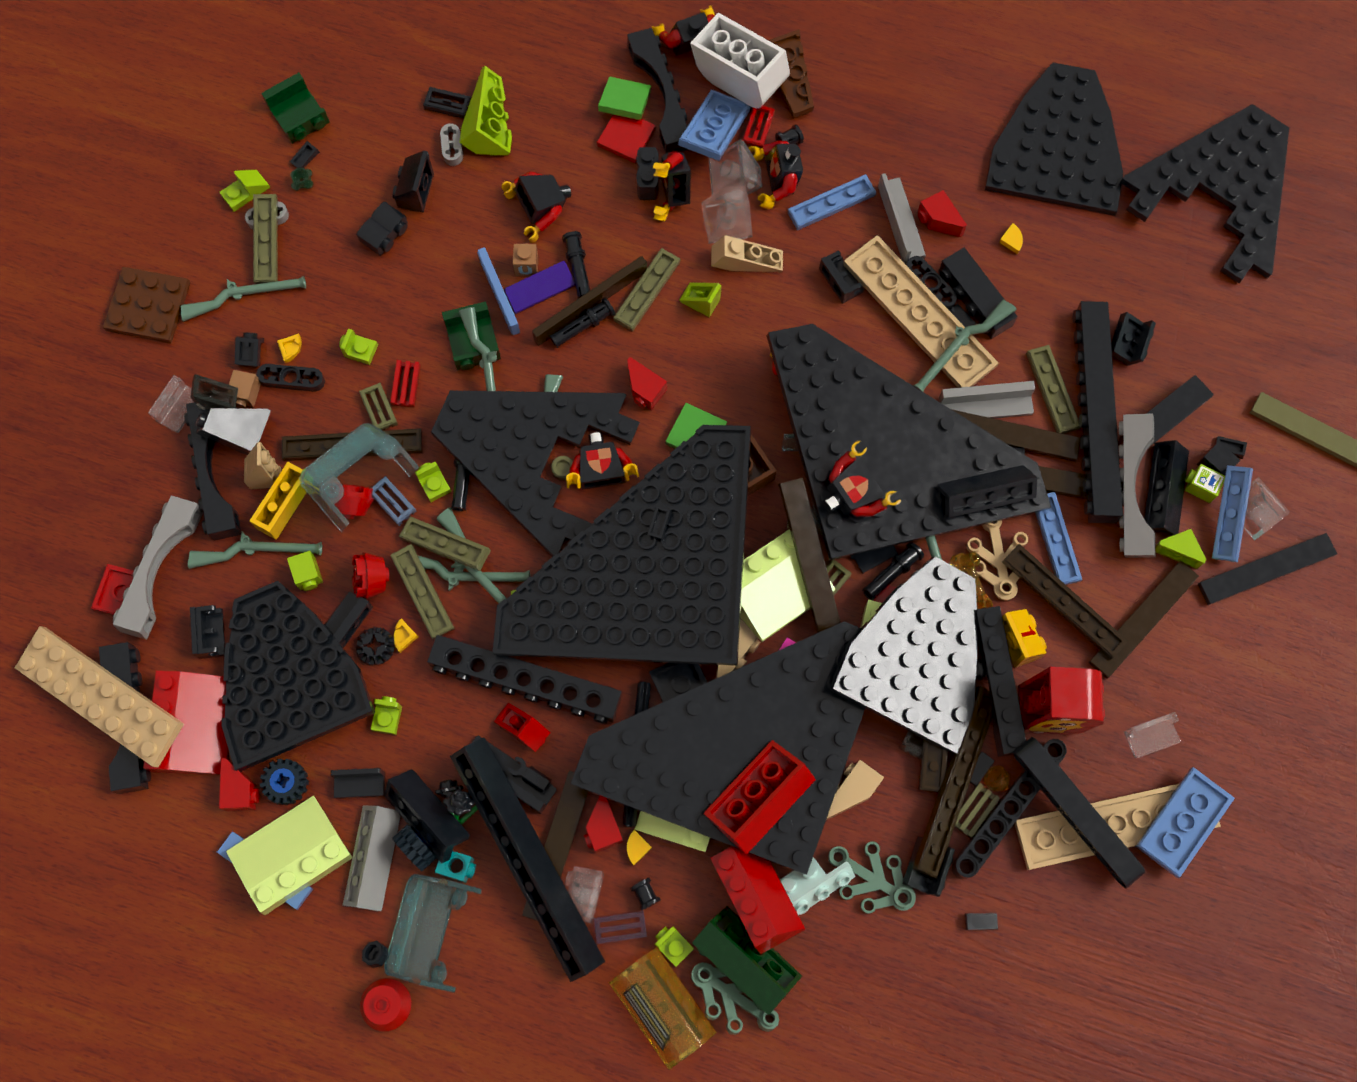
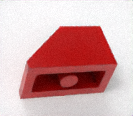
[917,190,967,237]
[627,357,667,411]
[494,702,551,752]
[219,758,260,811]
[584,795,623,853]

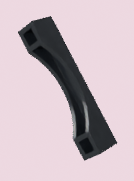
[627,28,689,154]
[184,398,242,541]
[976,606,1026,757]
[99,642,151,794]

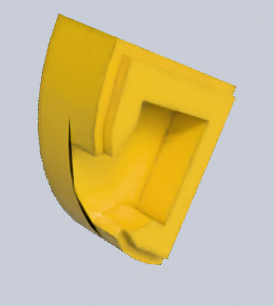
[999,223,1023,255]
[277,334,302,364]
[394,618,418,653]
[627,829,652,865]

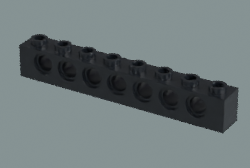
[427,635,622,724]

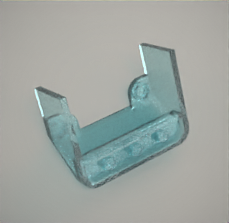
[299,423,419,532]
[384,874,482,993]

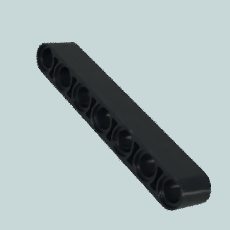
[1013,737,1146,889]
[952,739,1067,879]

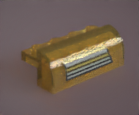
[609,947,717,1070]

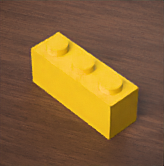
[250,462,314,540]

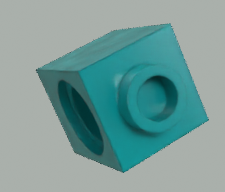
[435,851,476,883]

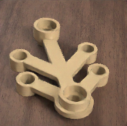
[966,520,1028,601]

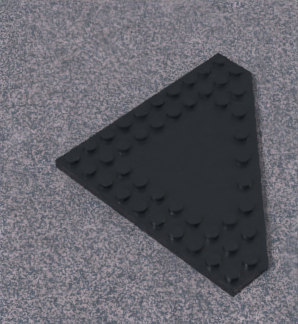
[766,324,1051,560]
[492,425,751,666]
[570,622,865,875]

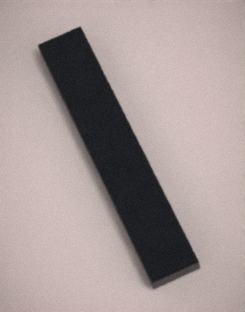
[1198,533,1337,605]

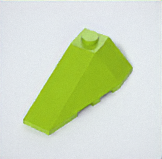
[459,66,512,155]

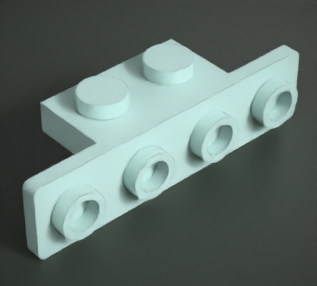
[780,857,855,915]

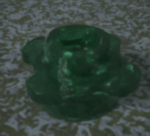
[290,168,313,191]

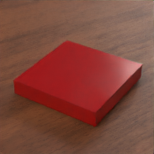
[597,114,656,164]
[91,564,134,615]

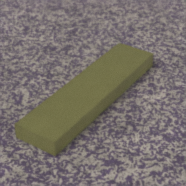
[253,194,278,284]
[614,248,680,332]
[1026,345,1080,434]
[399,516,491,571]
[390,544,455,640]

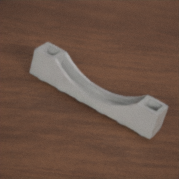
[1119,413,1155,558]
[113,496,203,640]

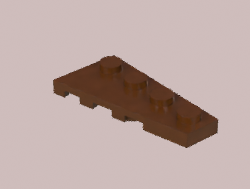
[768,29,814,118]

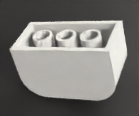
[690,13,790,108]

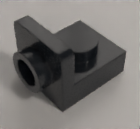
[235,332,264,366]

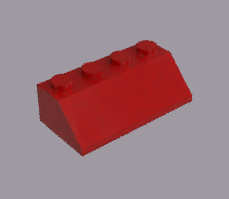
[703,740,816,854]
[710,846,806,954]

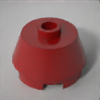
[327,482,374,519]
[352,552,389,599]
[360,978,411,1032]

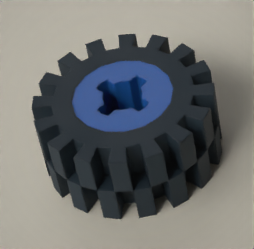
[260,759,309,805]
[392,824,436,871]

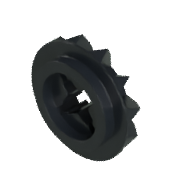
[356,627,395,665]

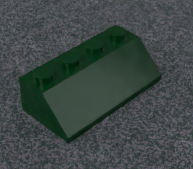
[692,906,802,1015]

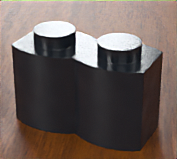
[636,147,659,200]
[356,201,408,256]

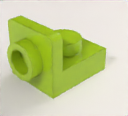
[339,329,378,365]
[415,462,451,502]
[371,696,402,735]
[655,926,694,967]

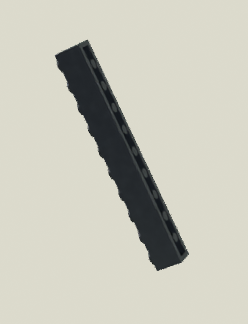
[1073,301,1123,524]
[450,737,605,982]

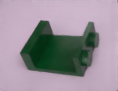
[261,72,330,143]
[442,301,501,370]

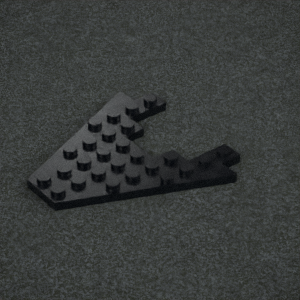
[1120,104,1289,283]
[431,390,640,557]

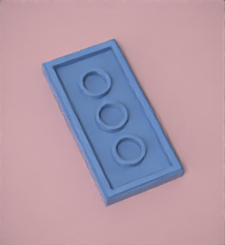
[678,90,751,161]
[1136,767,1235,878]

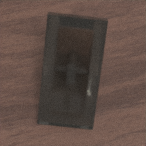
[190,374,238,410]

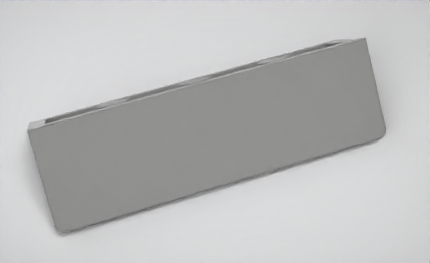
[878,173,926,264]
[939,381,1035,419]
[343,805,401,911]

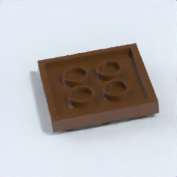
[103,267,190,343]

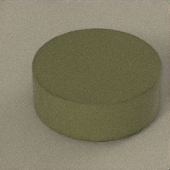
[551,456,573,480]

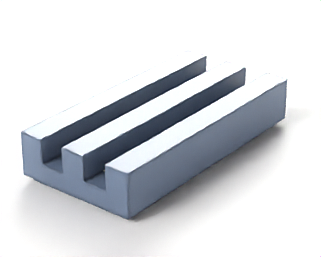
[372,476,417,526]

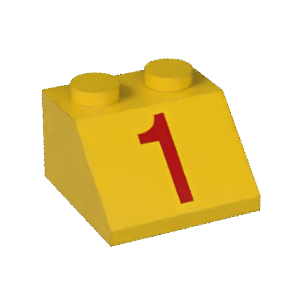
[1002,609,1047,668]

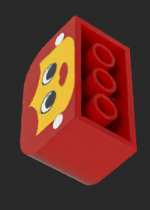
[1018,666,1105,735]

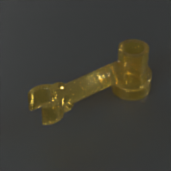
[950,552,993,609]

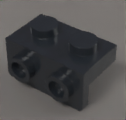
[1111,312,1156,366]
[902,836,955,897]

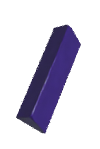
[504,261,575,314]

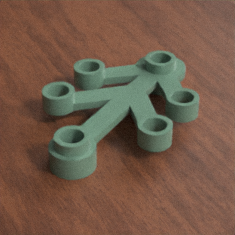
[828,841,916,914]
[691,963,779,1035]

